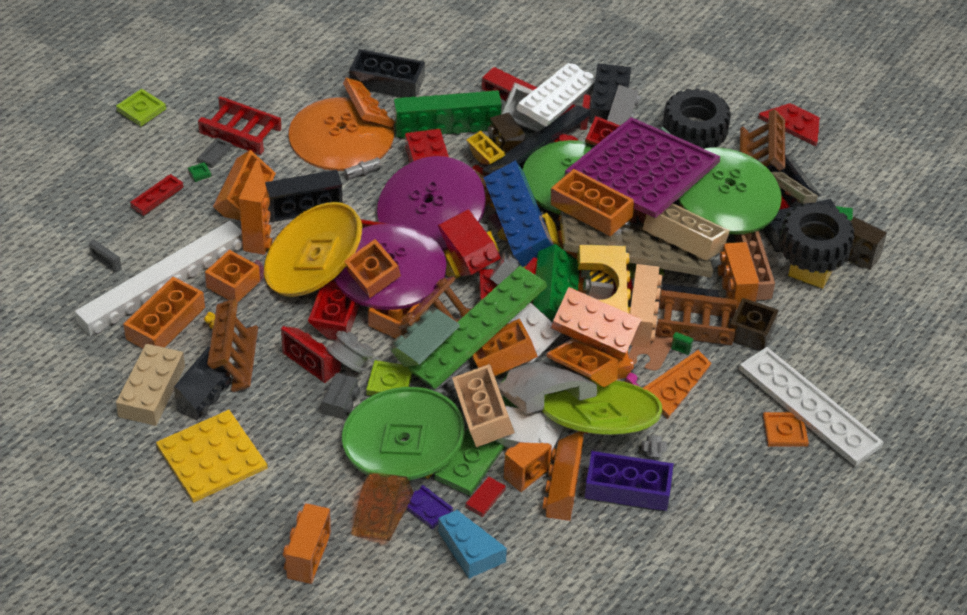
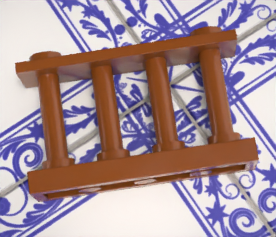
[739,109,785,171]
[398,276,474,330]
[656,290,737,345]
[208,299,258,392]

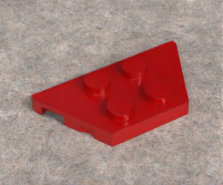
[758,103,820,147]

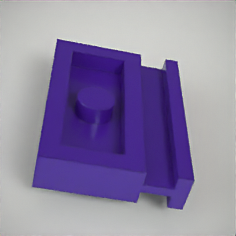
[402,484,453,530]

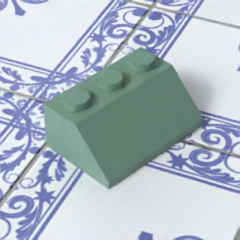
[389,309,460,367]

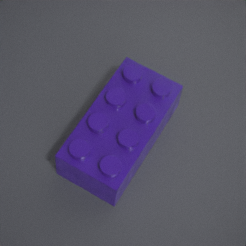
[585,451,674,511]

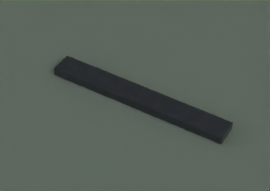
[482,105,591,176]

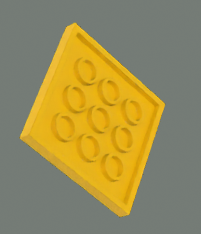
[156,410,268,503]

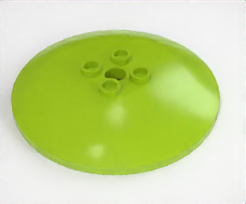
[542,380,662,434]

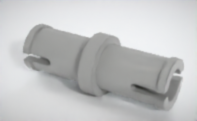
[344,157,382,180]

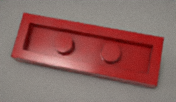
[130,174,184,216]

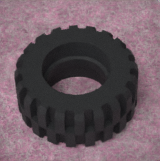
[662,88,731,149]
[779,203,855,273]

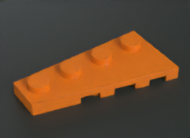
[343,78,395,127]
[642,350,711,419]

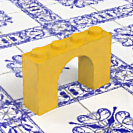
[577,245,631,314]

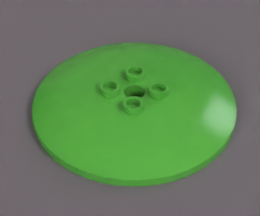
[523,140,595,214]
[677,148,781,234]
[342,387,465,481]

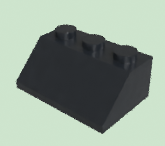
[767,154,820,207]
[174,347,231,421]

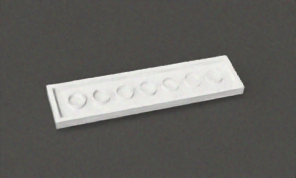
[516,63,595,127]
[739,347,884,466]

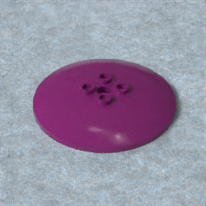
[377,156,486,251]
[334,224,446,310]

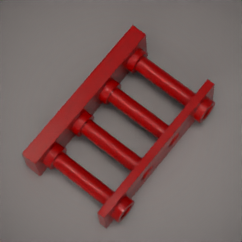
[198,96,282,155]

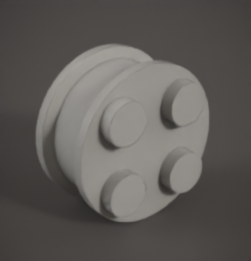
[327,331,374,373]

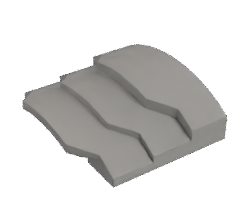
[498,362,597,414]

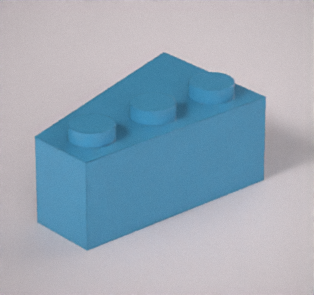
[438,510,507,579]

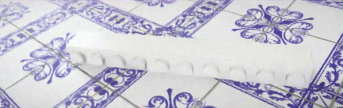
[75,221,243,336]

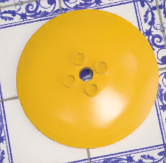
[264,202,362,297]

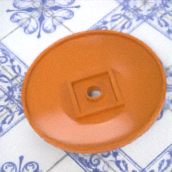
[289,97,394,171]

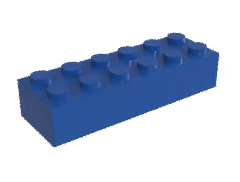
[484,160,554,267]

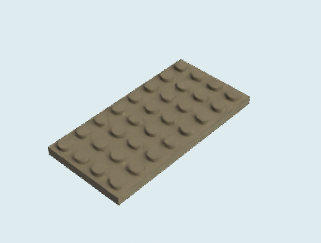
[560,211,713,278]

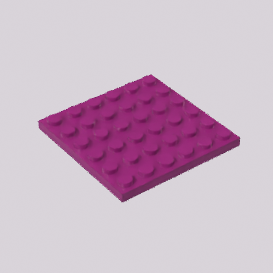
[565,117,720,218]

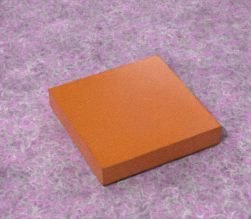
[763,412,809,447]

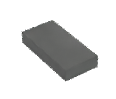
[197,138,232,168]
[89,239,122,273]

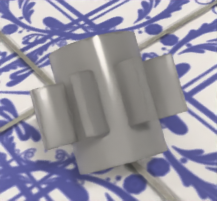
[641,435,667,457]

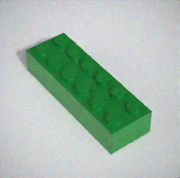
[394,90,502,138]

